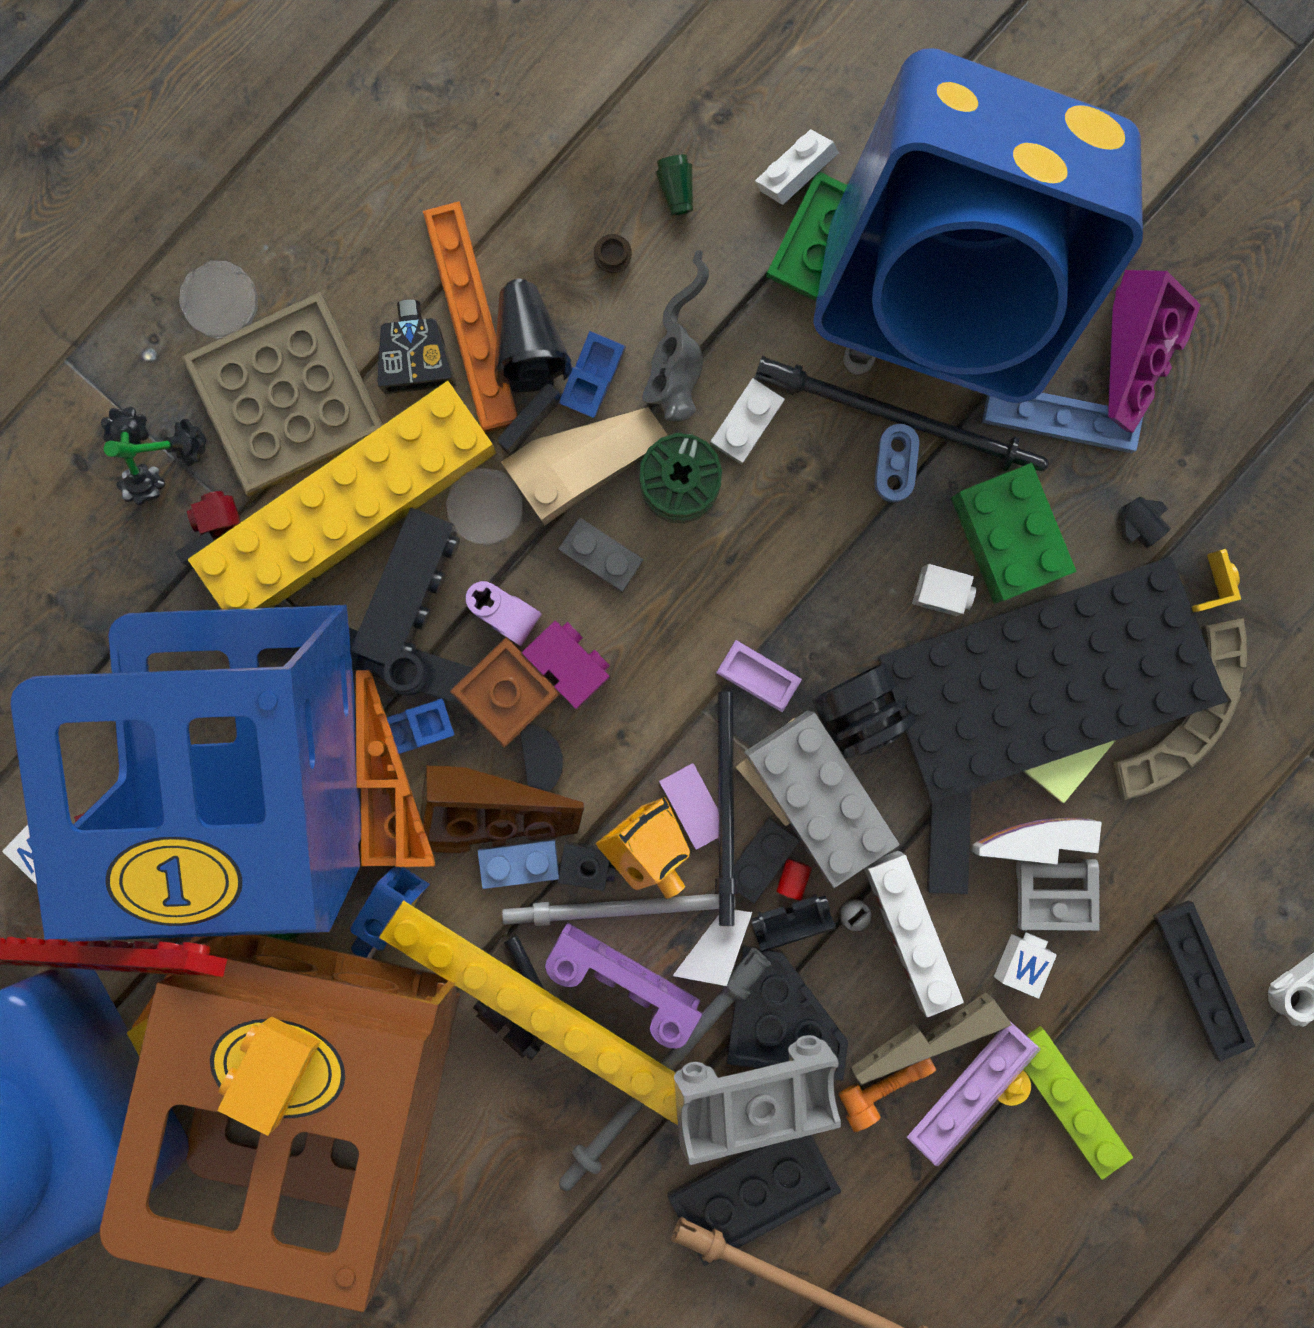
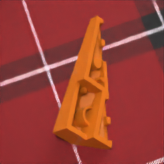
[356,670,435,867]

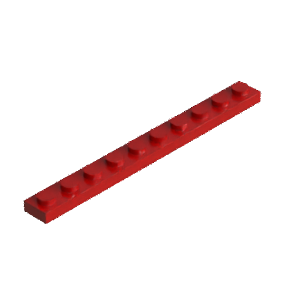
[0,937,227,977]

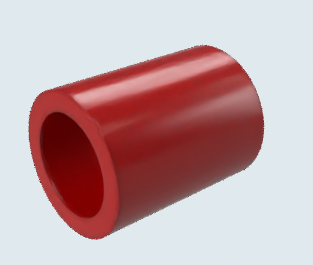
[776,858,813,901]

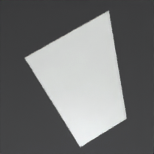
[673,910,752,986]

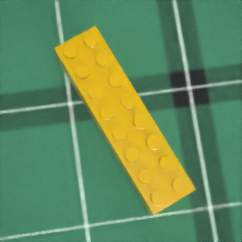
[188,381,497,610]

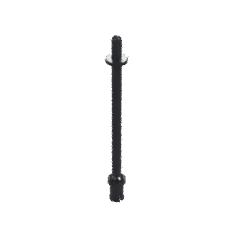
[754,355,1049,472]

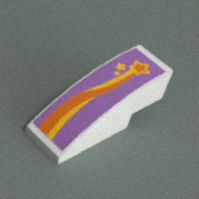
[971,818,1101,864]

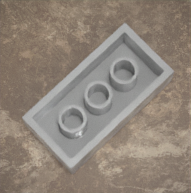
[743,710,900,888]

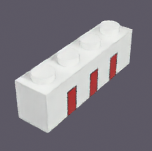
[864,851,964,1017]

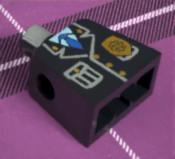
[377,300,456,394]

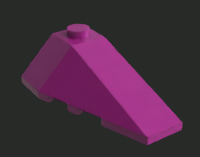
[1108,270,1201,433]

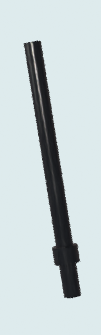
[715,692,738,926]

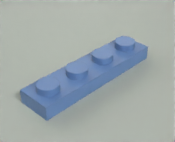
[982,393,1143,453]

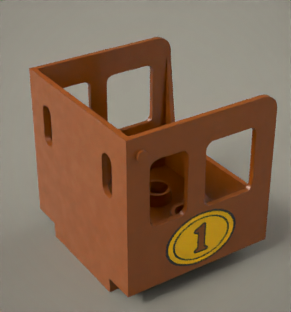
[100,934,460,1313]

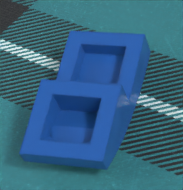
[559,331,626,418]
[386,699,455,754]

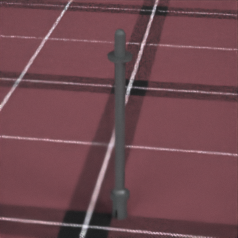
[559,948,772,1191]

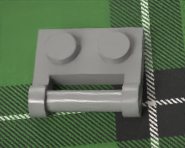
[1016,859,1099,931]

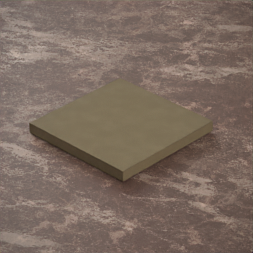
[182,292,384,496]

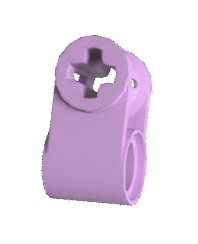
[466,581,542,646]

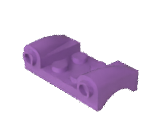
[545,922,702,1049]

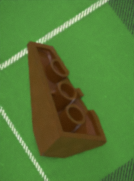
[421,765,584,853]

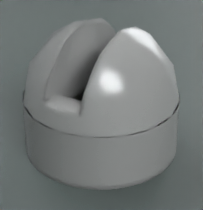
[843,348,876,375]
[839,899,871,931]

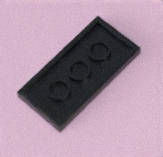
[667,1135,841,1266]

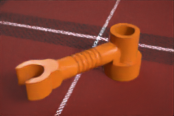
[838,1058,936,1132]

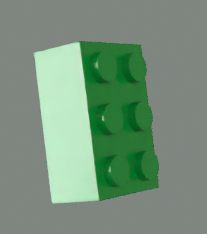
[951,463,1077,604]

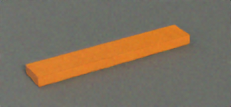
[423,201,518,433]

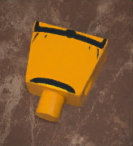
[595,797,690,899]

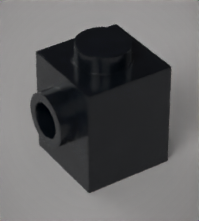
[558,841,616,891]

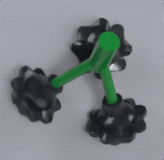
[101,406,207,505]

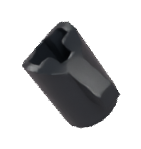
[1118,497,1171,548]

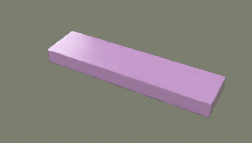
[907,1022,1041,1166]

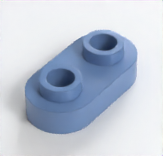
[874,424,919,502]

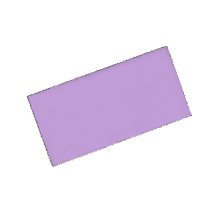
[716,640,802,712]
[659,763,719,849]

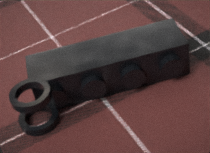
[350,507,460,696]

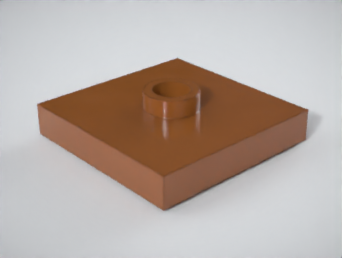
[450,637,561,748]

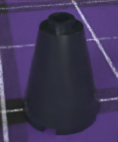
[494,279,572,392]

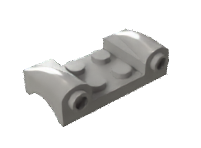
[674,1035,841,1165]

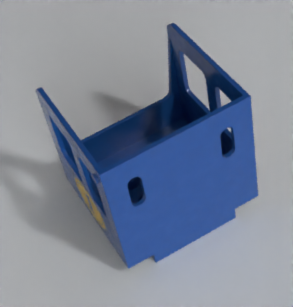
[10,605,361,942]

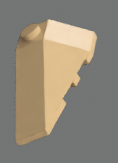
[501,407,668,525]

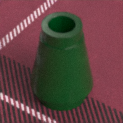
[655,154,694,216]

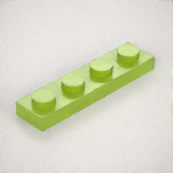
[1024,1026,1133,1180]

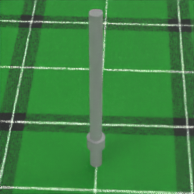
[503,894,735,926]

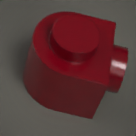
[187,491,241,537]

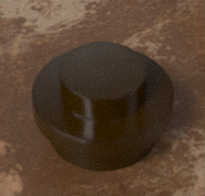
[594,234,632,273]

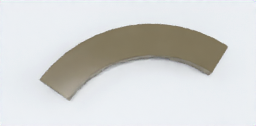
[1113,618,1247,800]

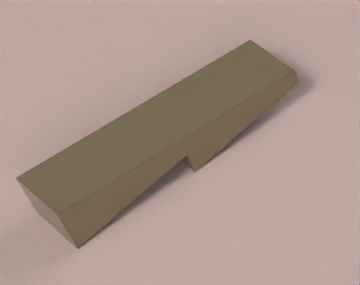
[851,992,1012,1084]

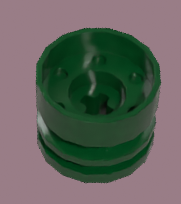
[639,433,722,524]

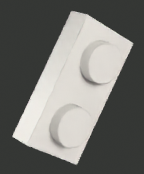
[755,129,839,205]
[710,378,785,465]

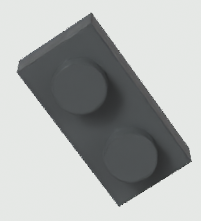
[558,517,644,592]

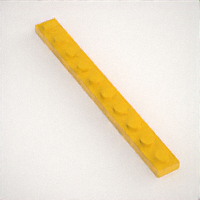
[379,900,678,1125]

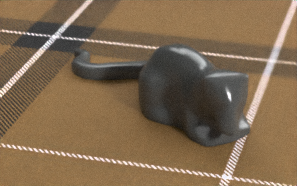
[642,250,709,422]

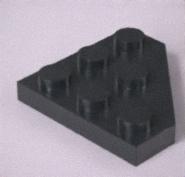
[726,945,848,1081]

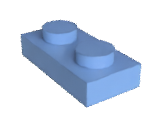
[478,840,560,889]

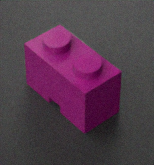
[522,620,610,709]

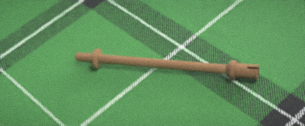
[671,1217,928,1328]

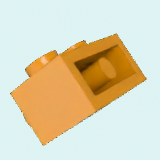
[217,1017,321,1136]

